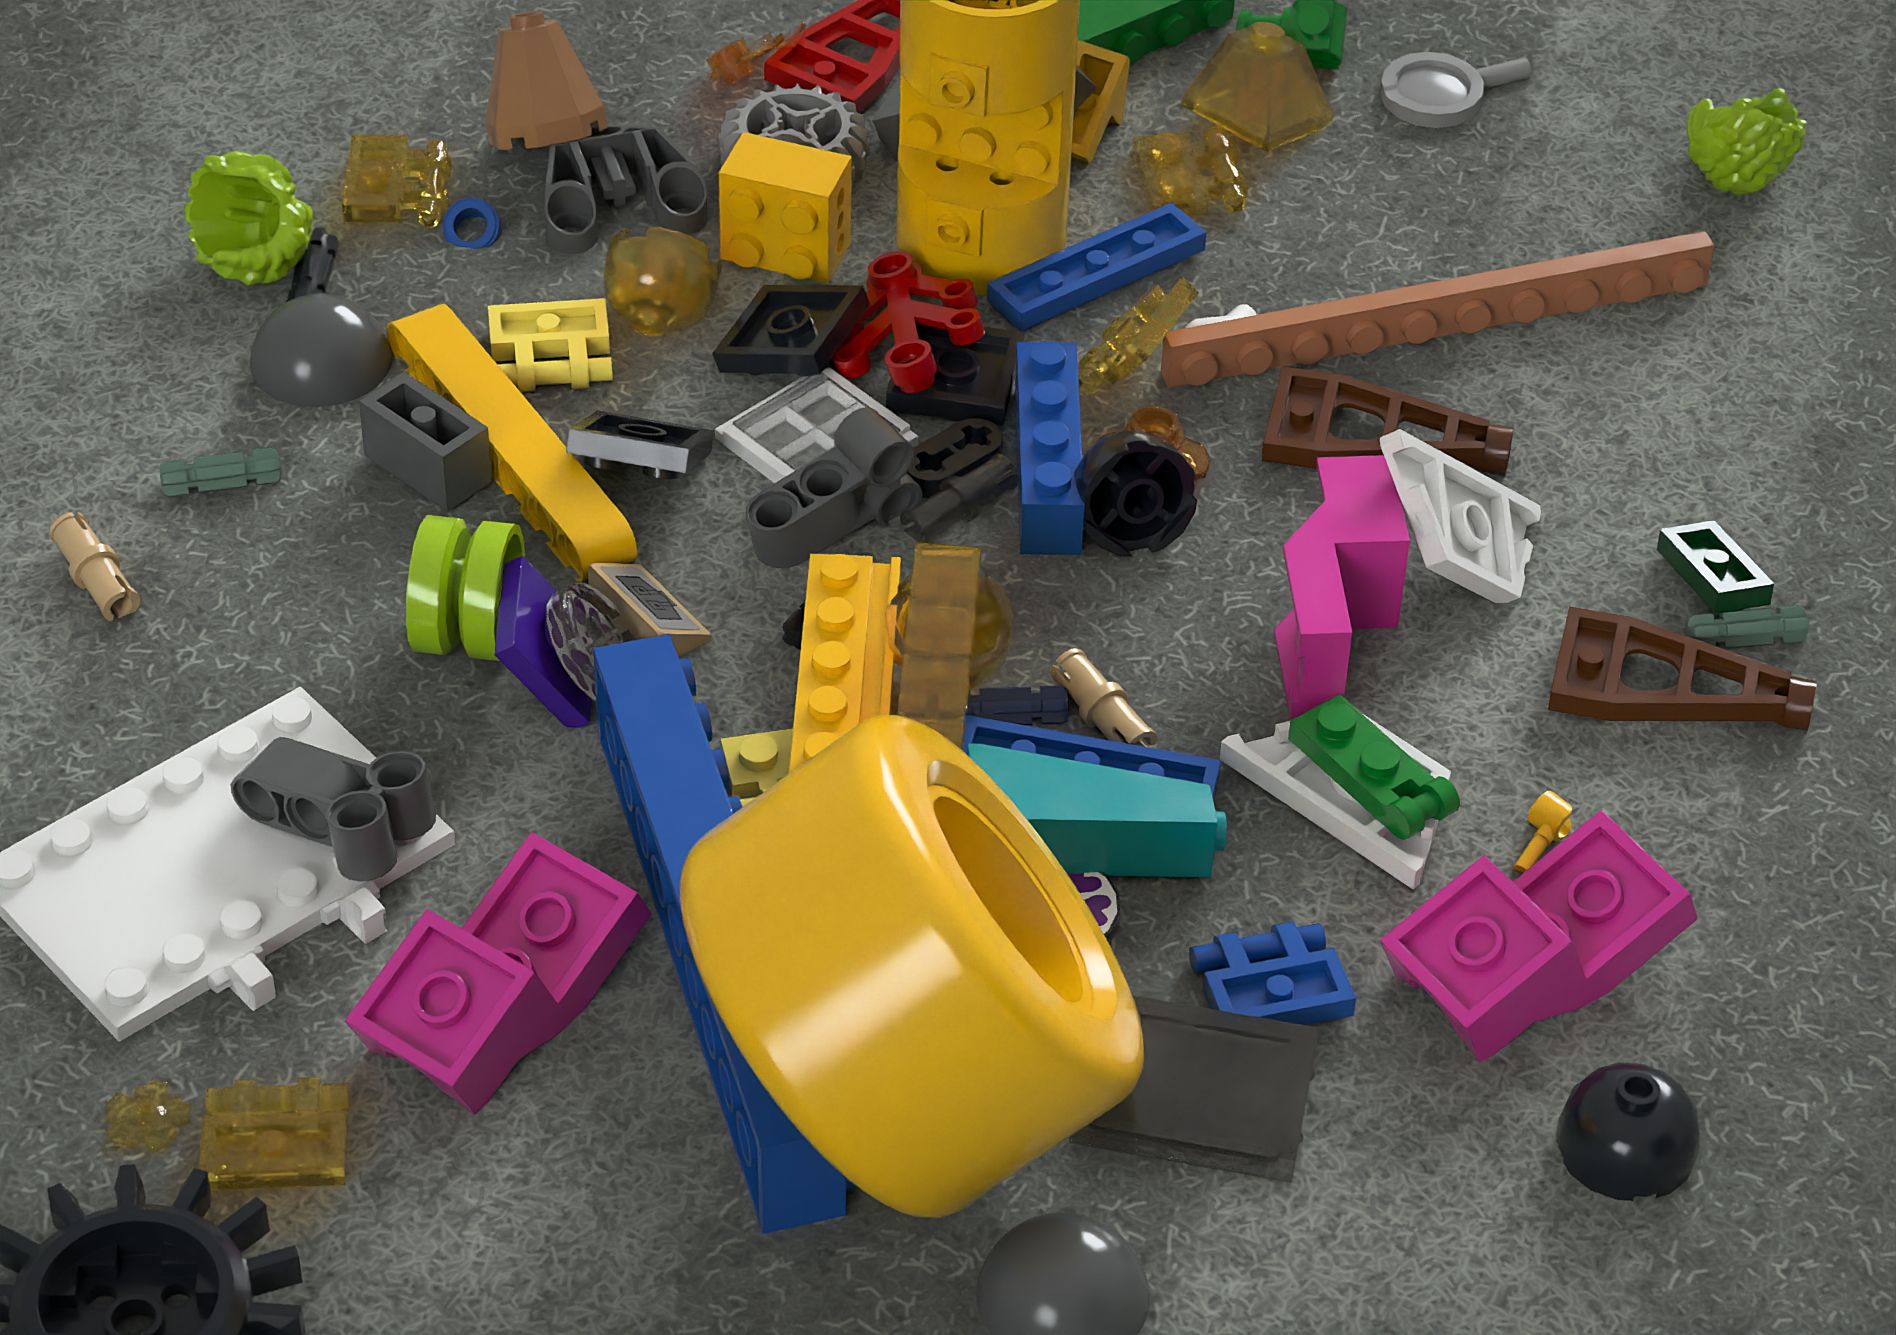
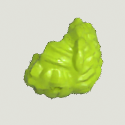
[1687,88,1807,195]
[184,151,313,286]

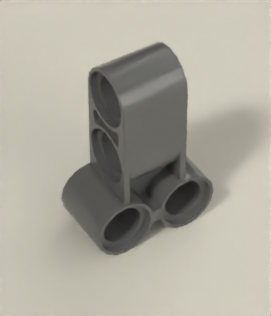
[746,407,922,568]
[230,737,436,882]

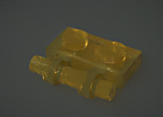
[1132,126,1248,217]
[342,134,452,228]
[1078,276,1199,394]
[199,1077,350,1190]

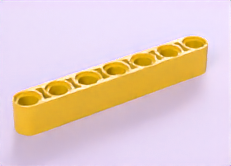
[387,303,638,583]

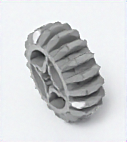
[718,83,870,189]

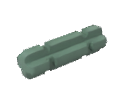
[159,447,281,497]
[1684,605,1809,648]

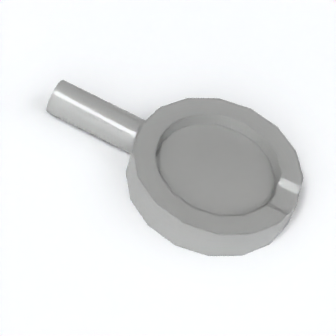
[1380,52,1532,128]

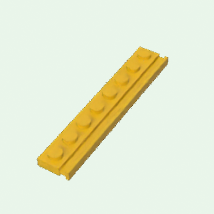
[789,553,901,774]

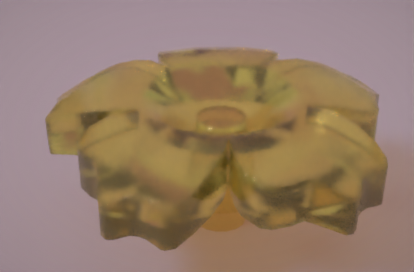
[105,1079,192,1153]

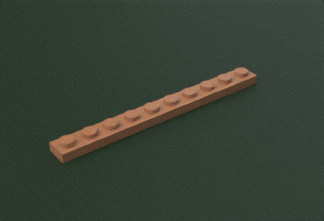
[1161,231,1714,388]

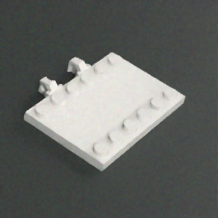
[0,686,455,1042]

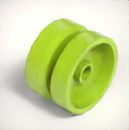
[406,515,525,661]

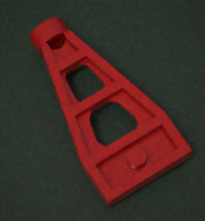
[764,0,901,114]

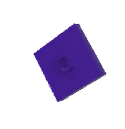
[494,555,592,728]

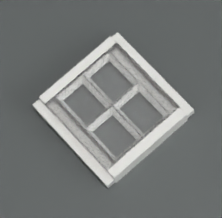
[715,367,918,483]

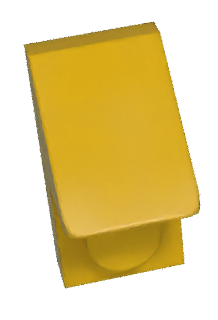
[1071,40,1130,163]

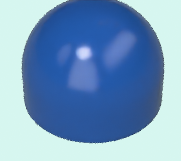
[443,198,502,249]

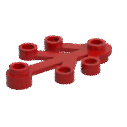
[832,251,985,393]

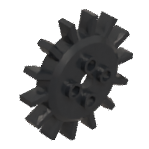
[0,1164,305,1335]

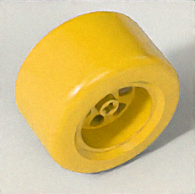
[680,715,1144,1218]

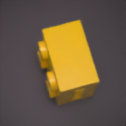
[719,132,852,284]

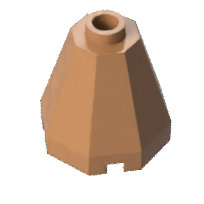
[485,11,608,150]

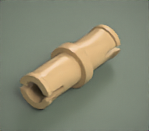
[49,512,141,621]
[1050,648,1157,747]

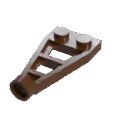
[1262,366,1513,475]
[1548,606,1817,731]

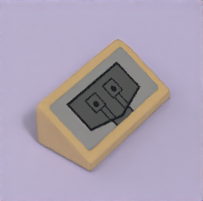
[588,563,712,656]

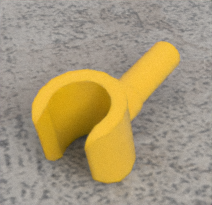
[1513,791,1572,873]

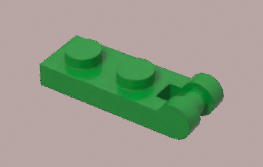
[1288,694,1460,840]

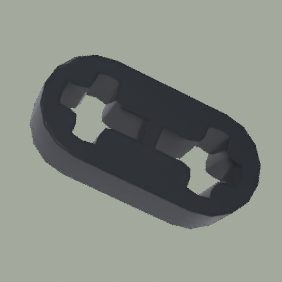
[907,418,1003,499]

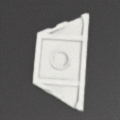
[1380,429,1541,603]
[1220,714,1451,889]

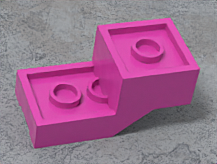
[1274,455,1410,721]
[1380,810,1698,1062]
[344,832,652,1115]

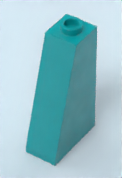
[967,743,1227,877]

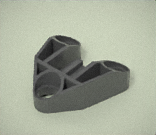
[545,126,708,254]

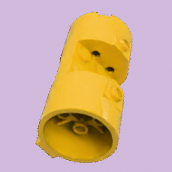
[896,0,1080,295]

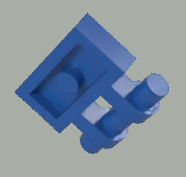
[1189,921,1356,1041]

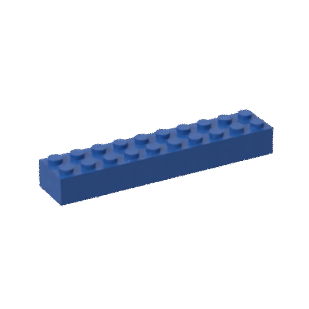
[593,634,856,1234]

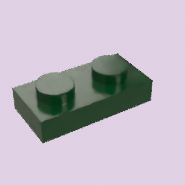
[1657,521,1774,614]

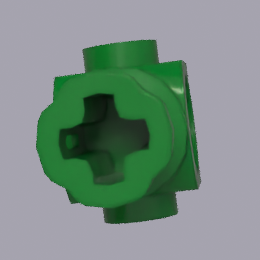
[1236,0,1347,70]

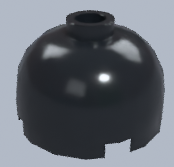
[1074,431,1197,557]
[1556,1062,1699,1201]

